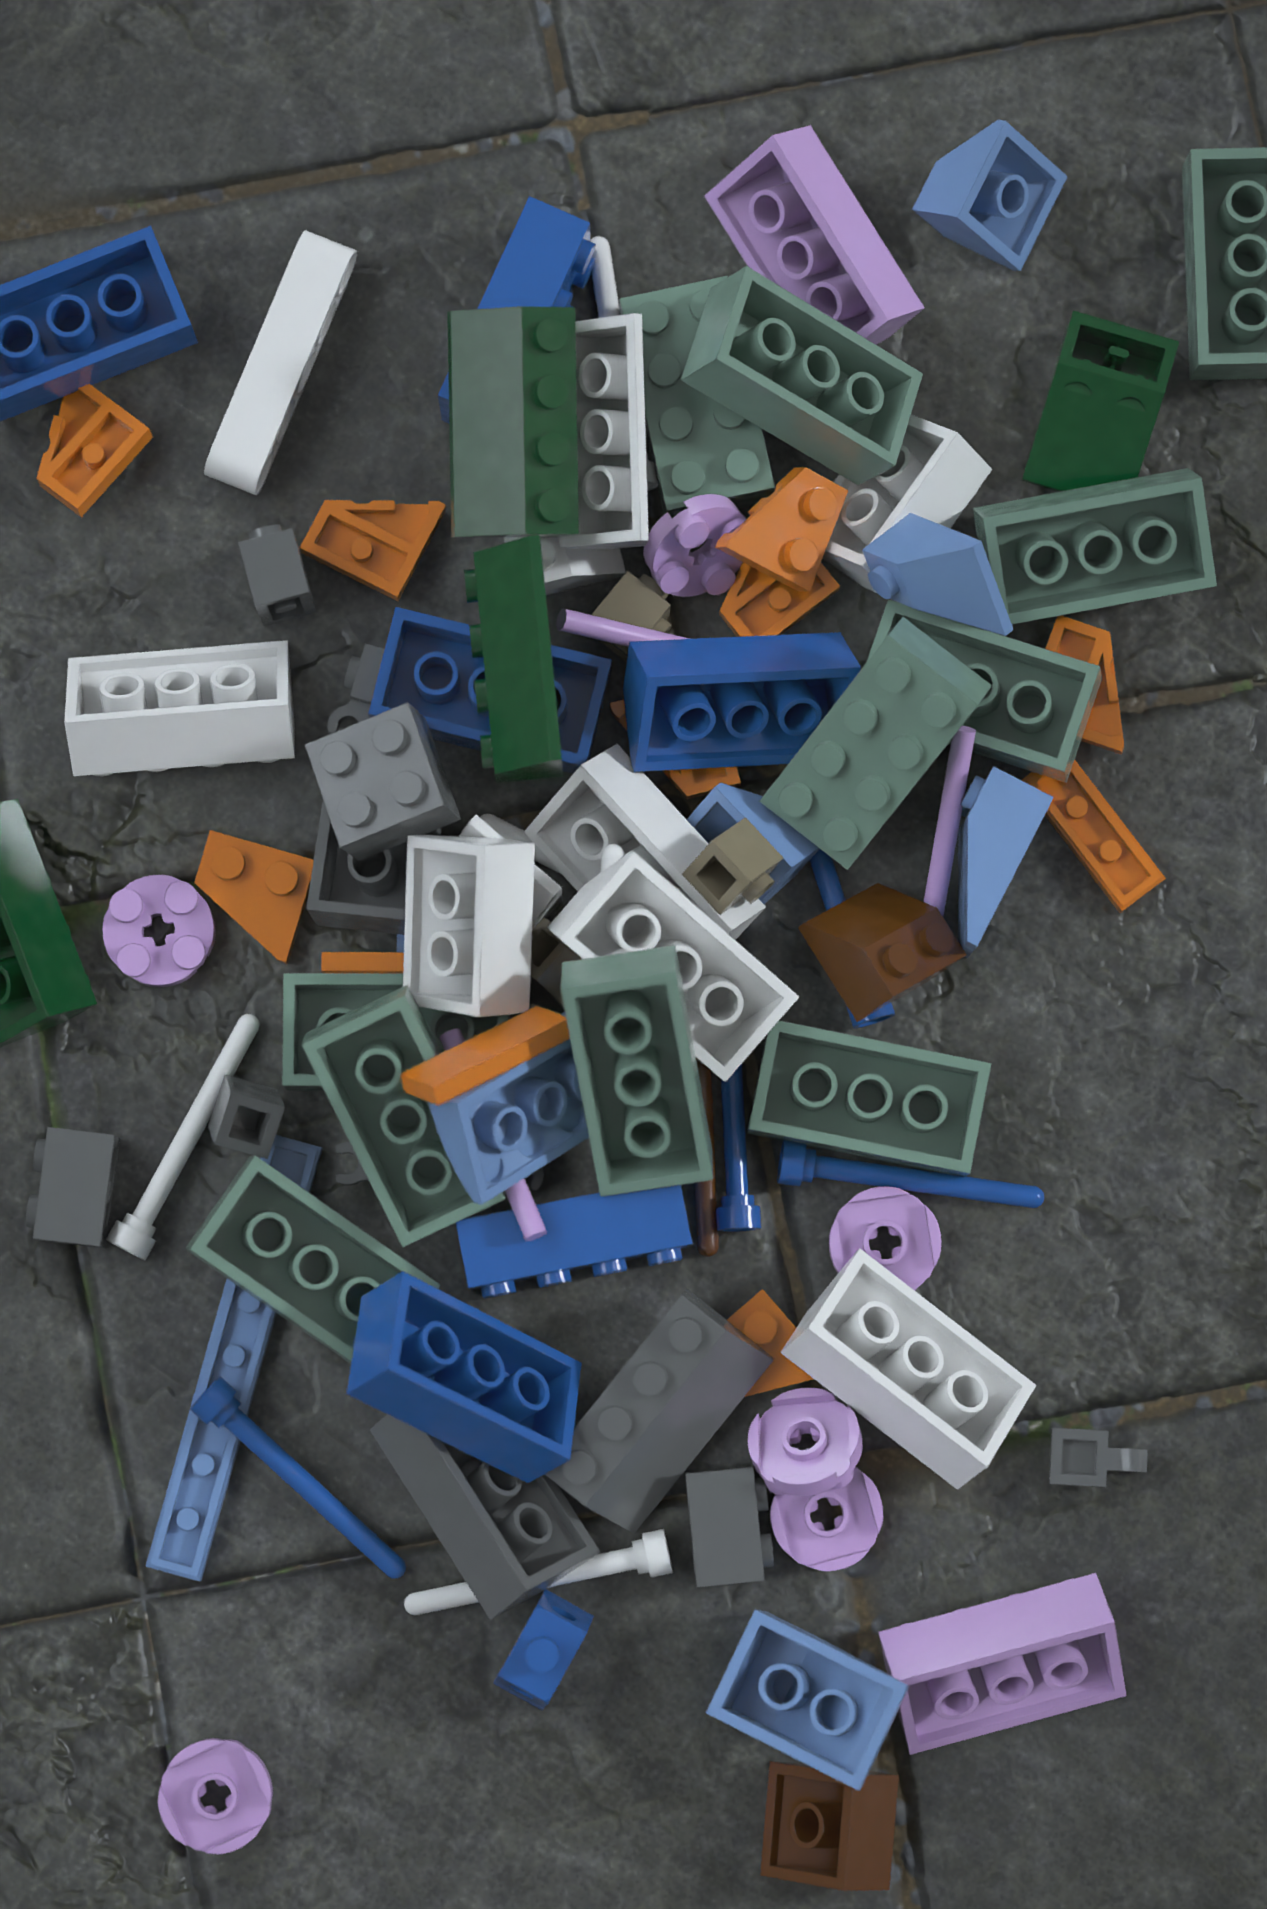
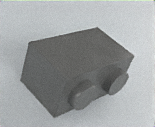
[238,525,316,626]
[26,1127,120,1249]
[685,1467,774,1587]

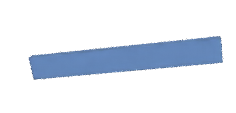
[146,1135,323,1581]

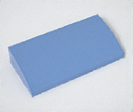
[428,1011,589,1205]

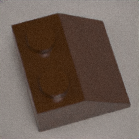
[798,883,967,1022]
[760,1761,899,1891]

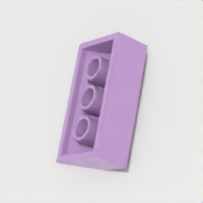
[704,125,924,345]
[878,1573,1127,1755]

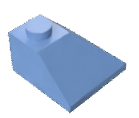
[912,120,1068,271]
[862,513,1014,636]
[686,783,820,904]

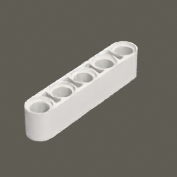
[204,230,357,495]

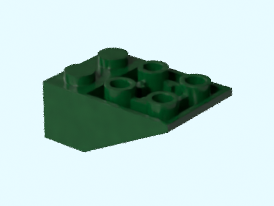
[1022,311,1180,492]

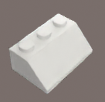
[822,415,992,601]
[403,835,535,1017]

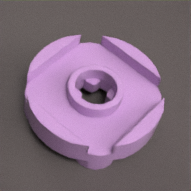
[643,494,747,597]
[103,875,216,987]
[829,1186,942,1291]
[748,1388,863,1496]
[770,1466,883,1571]
[158,1738,273,1855]

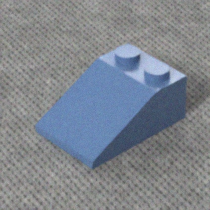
[958,766,1054,958]
[706,1609,909,1791]

